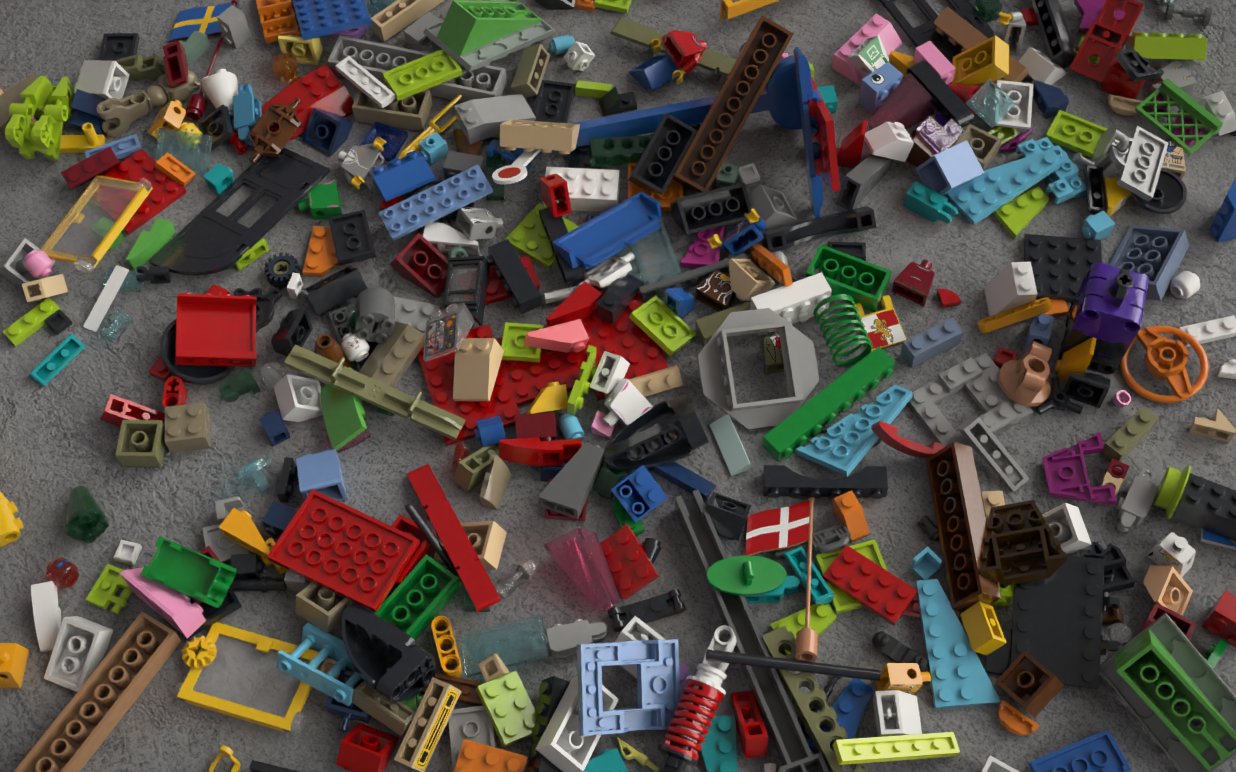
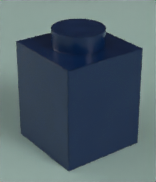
[259,410,291,446]

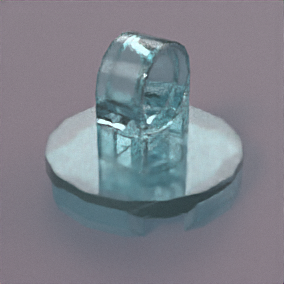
[233,454,272,493]

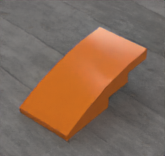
[256,0,300,44]

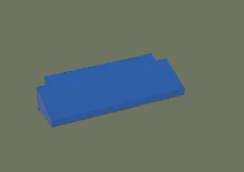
[552,192,662,270]

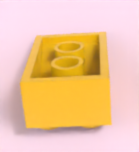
[952,35,1009,85]

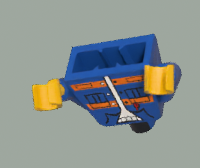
[707,208,766,257]

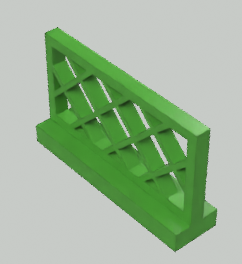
[1135,78,1223,155]

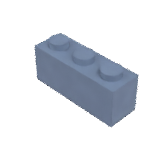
[901,318,963,368]

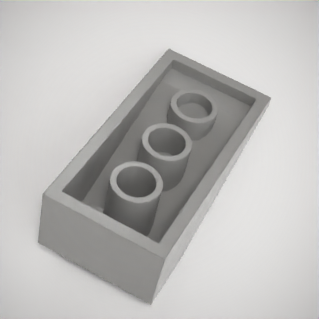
[454,94,536,144]

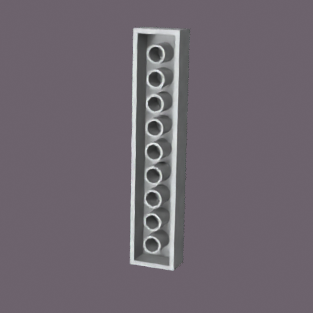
[328,36,507,102]

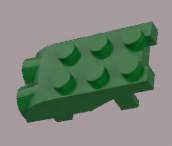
[140,536,237,608]

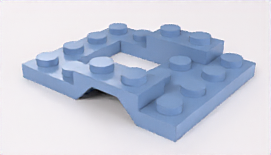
[577,639,680,736]

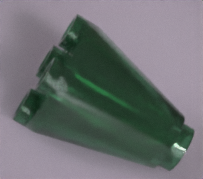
[65,486,109,543]

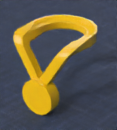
[209,745,241,772]

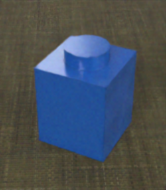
[474,416,506,447]

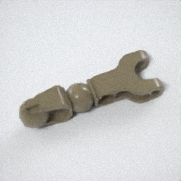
[96,69,202,137]

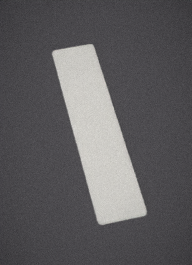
[83,265,129,332]

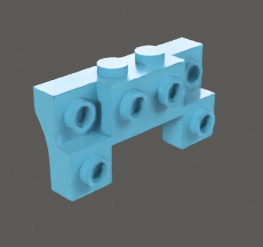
[1015,137,1086,205]

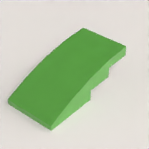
[321,367,367,450]

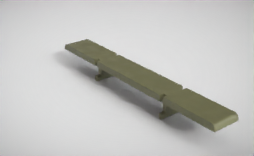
[610,17,737,81]
[284,345,466,440]

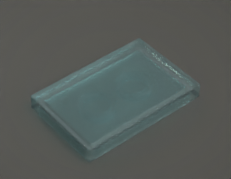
[156,128,213,172]

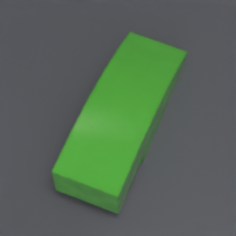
[126,217,176,271]

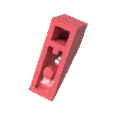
[523,319,589,353]

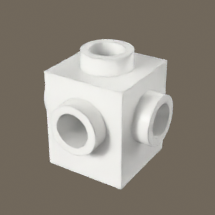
[564,41,595,72]

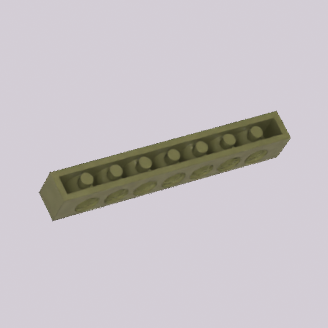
[762,626,867,772]

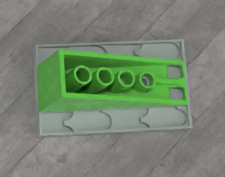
[423,0,554,72]
[1100,613,1236,772]

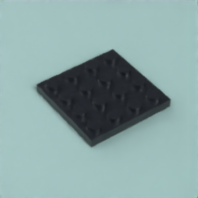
[1024,234,1102,302]

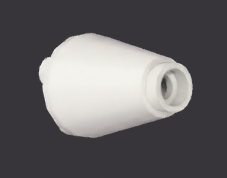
[201,69,238,121]

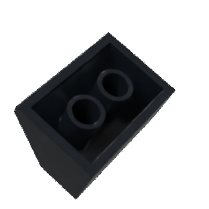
[300,265,368,316]

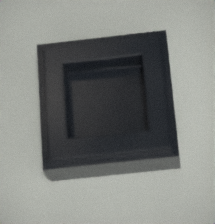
[44,309,73,335]

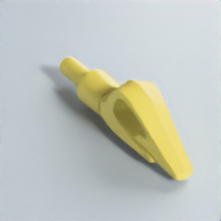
[617,737,659,772]

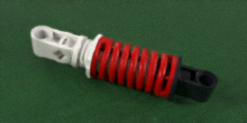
[658,625,737,772]

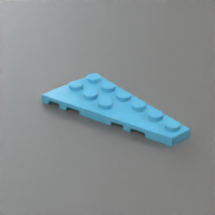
[796,385,913,477]
[915,579,1001,709]

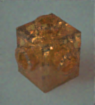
[272,52,299,83]

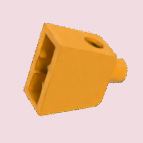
[0,643,29,689]

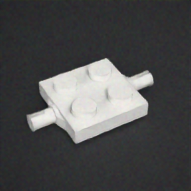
[578,252,635,288]

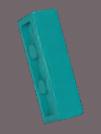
[29,333,86,387]
[784,546,834,605]

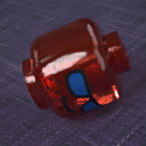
[46,558,79,589]

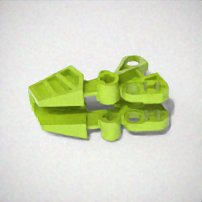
[5,76,73,161]

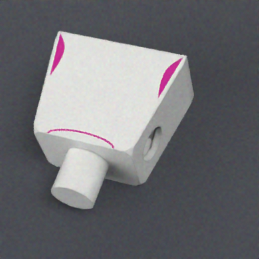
[603,378,653,427]

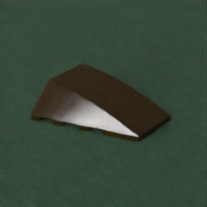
[980,500,1068,585]

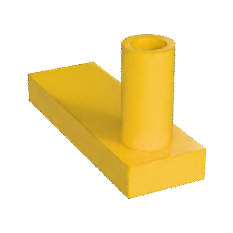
[60,123,106,153]

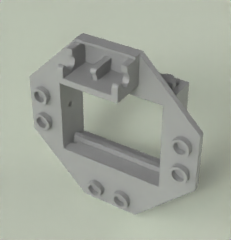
[697,308,819,429]

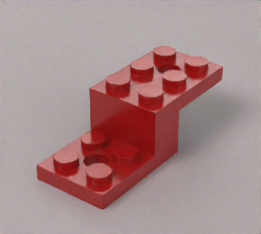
[1069,0,1144,84]

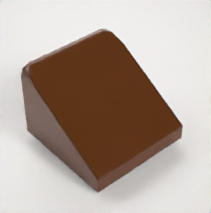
[1102,604,1124,625]

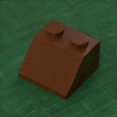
[995,650,1064,718]

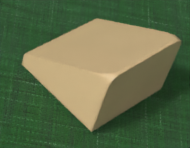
[478,654,510,682]

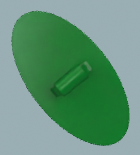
[706,556,787,595]

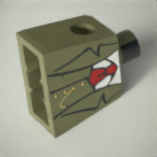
[762,331,785,375]

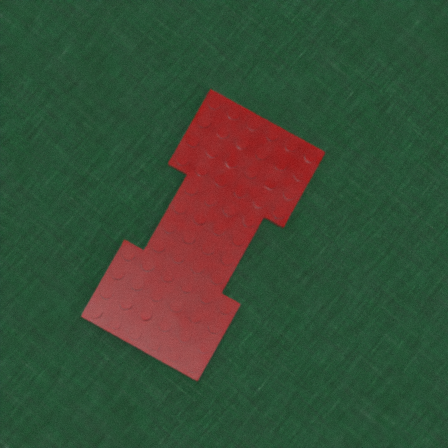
[418,290,669,446]

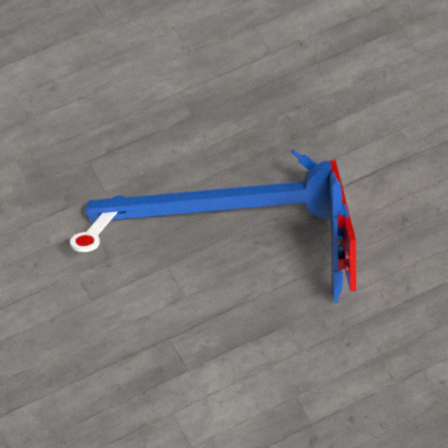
[492,47,840,218]

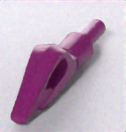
[999,128,1034,152]

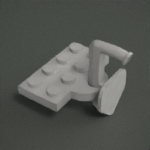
[1072,126,1168,201]

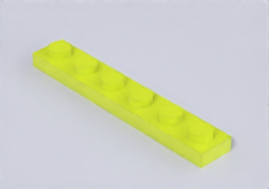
[833,732,960,765]

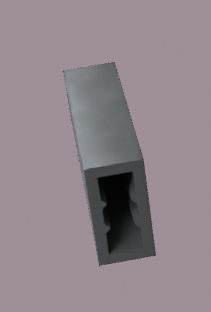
[836,154,894,210]
[539,443,605,519]

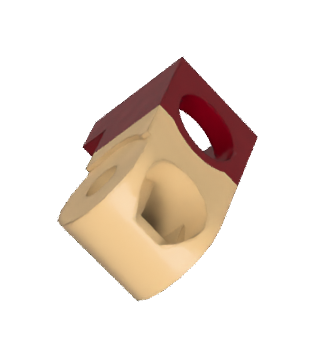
[1101,459,1130,495]

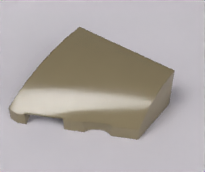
[479,453,511,510]

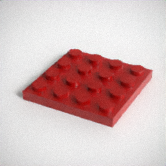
[83,149,187,235]

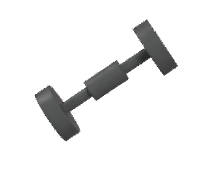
[1165,2,1212,26]

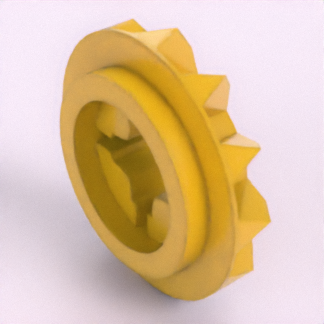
[182,635,217,669]

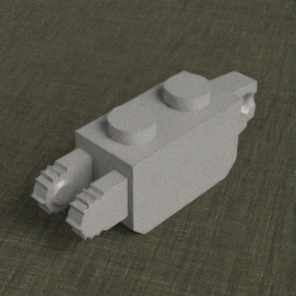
[1116,468,1158,534]
[532,619,607,659]

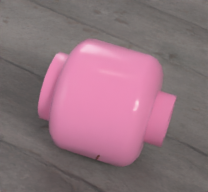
[24,250,53,278]

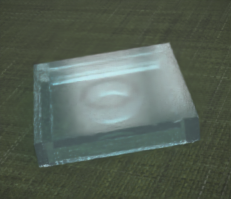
[966,78,1016,128]

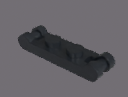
[608,589,686,632]

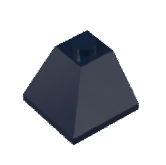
[302,108,353,156]

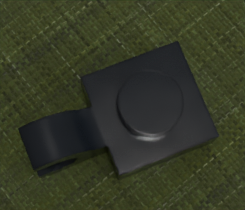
[136,266,171,284]

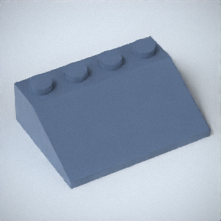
[1109,225,1189,301]

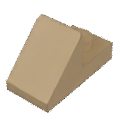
[1189,409,1236,443]

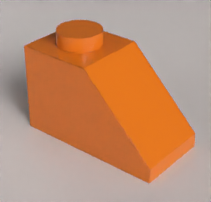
[832,490,870,543]

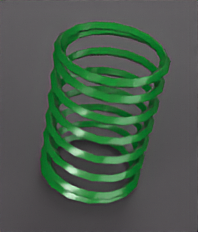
[813,294,873,365]

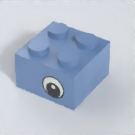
[858,62,903,115]

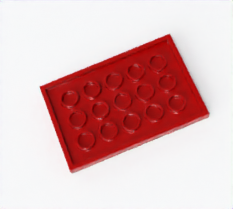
[267,489,420,612]

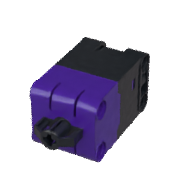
[1059,262,1149,374]

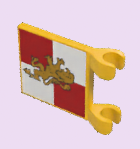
[853,295,907,352]

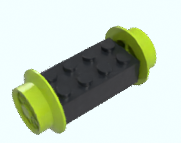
[1153,465,1236,541]

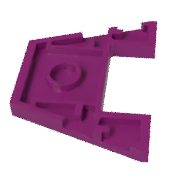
[1042,432,1117,505]

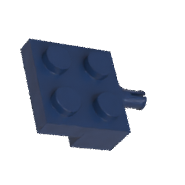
[325,670,371,732]

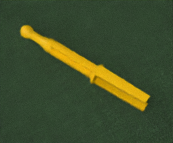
[398,94,462,159]

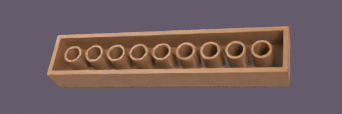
[14,611,182,772]

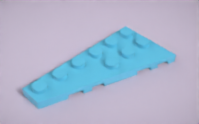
[945,149,1064,225]

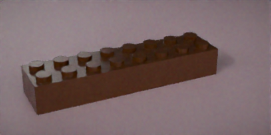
[926,442,1001,612]

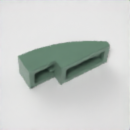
[160,31,210,74]

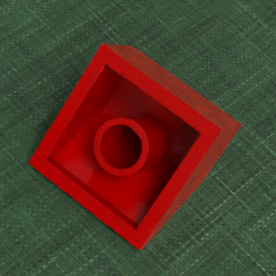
[336,723,399,772]

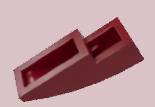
[163,41,188,87]

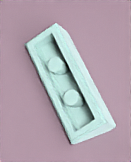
[709,414,750,476]

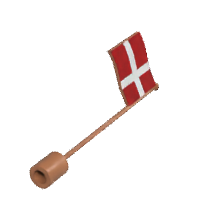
[745,497,818,662]

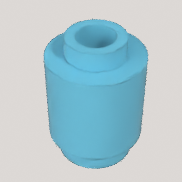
[549,35,575,55]
[559,414,585,440]

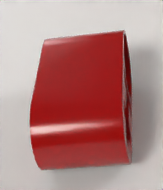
[162,376,187,409]

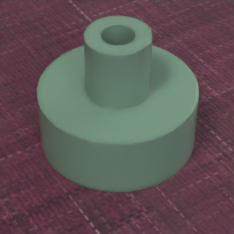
[448,246,468,258]

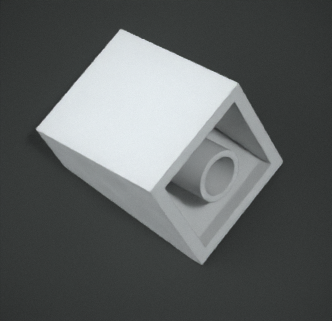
[74,60,129,99]
[984,262,1037,316]

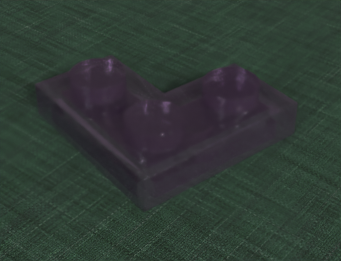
[916,116,964,153]

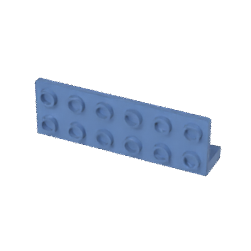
[379,165,493,240]

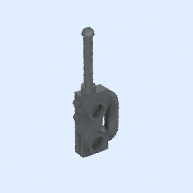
[775,523,851,558]

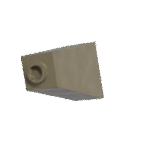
[0,74,38,139]

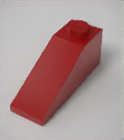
[836,120,867,168]
[546,281,602,327]
[100,394,165,427]
[730,691,768,759]

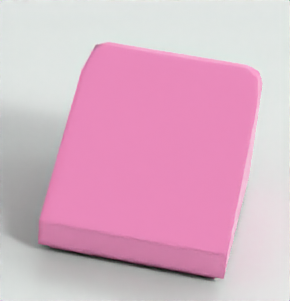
[591,411,617,439]

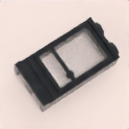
[440,255,490,326]

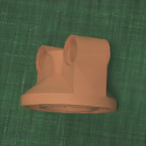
[998,341,1052,407]

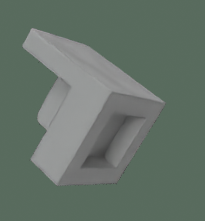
[215,496,245,523]

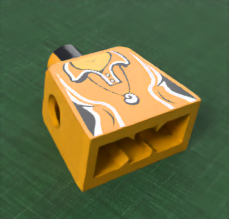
[147,100,186,143]
[875,663,931,695]

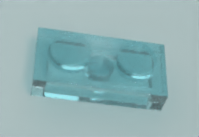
[102,268,145,293]

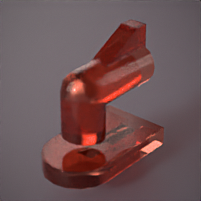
[452,442,470,472]

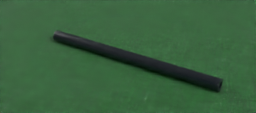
[706,649,881,681]

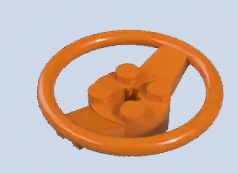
[1119,325,1209,403]

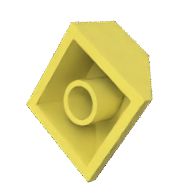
[278,35,323,65]

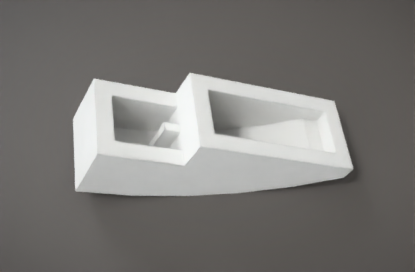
[31,581,62,652]

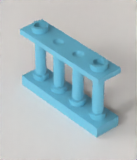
[276,623,361,706]

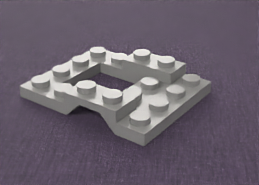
[907,353,1033,448]

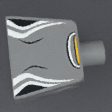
[455,207,503,240]

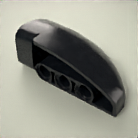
[604,394,709,470]

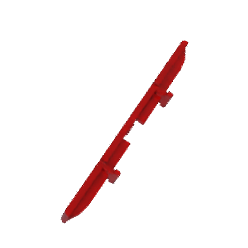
[406,464,501,612]

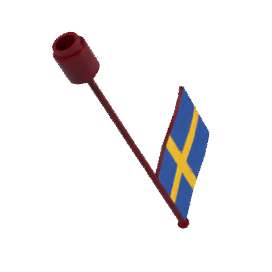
[169,0,238,121]

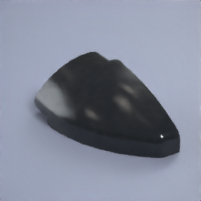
[342,601,436,702]

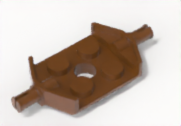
[248,98,302,164]

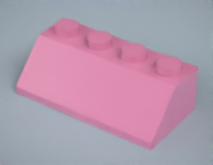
[832,14,902,86]
[120,567,206,639]

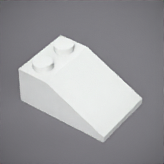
[992,80,1033,130]
[44,616,113,692]

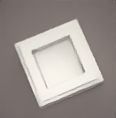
[739,163,760,185]
[287,273,303,300]
[113,540,142,565]

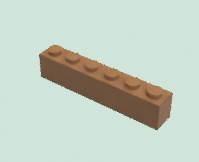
[933,6,1029,82]

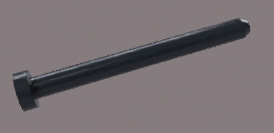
[405,503,459,577]

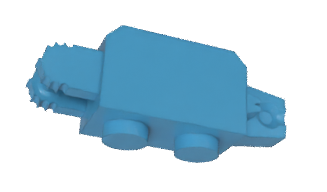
[232,84,262,146]

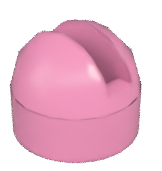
[1113,390,1131,408]

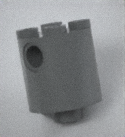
[355,288,395,344]

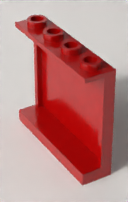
[175,292,257,367]

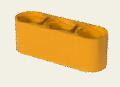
[431,616,463,678]

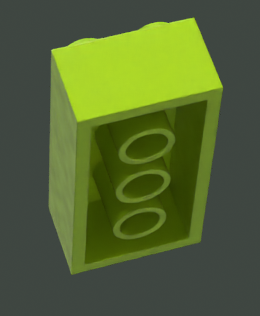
[1125,32,1208,60]

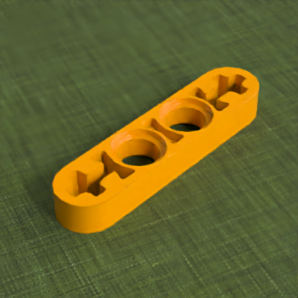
[977,297,1053,333]

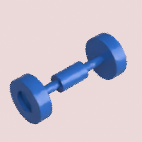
[486,139,533,172]

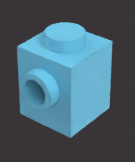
[419,132,448,165]
[1081,211,1115,240]

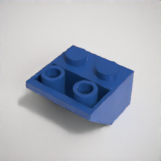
[611,465,668,523]

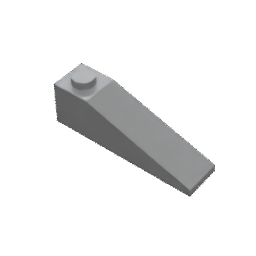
[957,415,1029,492]

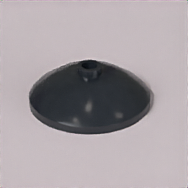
[1131,168,1187,214]

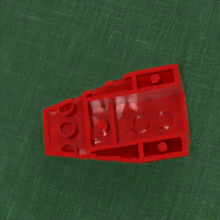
[261,65,354,140]

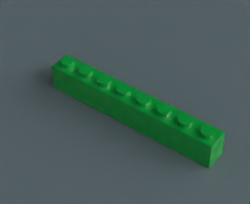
[762,346,895,462]

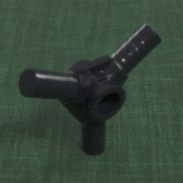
[1036,377,1083,415]

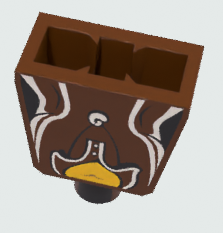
[695,270,736,312]

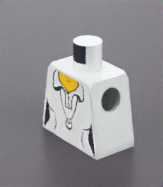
[1146,532,1196,577]

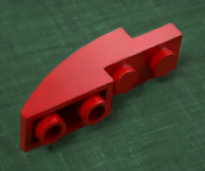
[499,437,582,466]

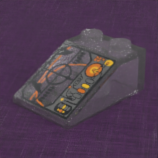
[423,302,475,362]

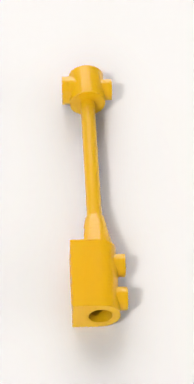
[0,491,24,547]

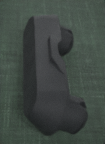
[872,631,929,672]

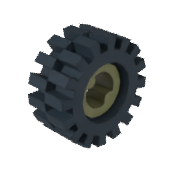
[264,253,301,289]

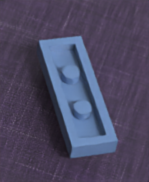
[84,134,142,159]

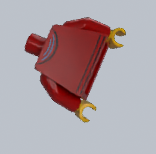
[651,30,707,84]

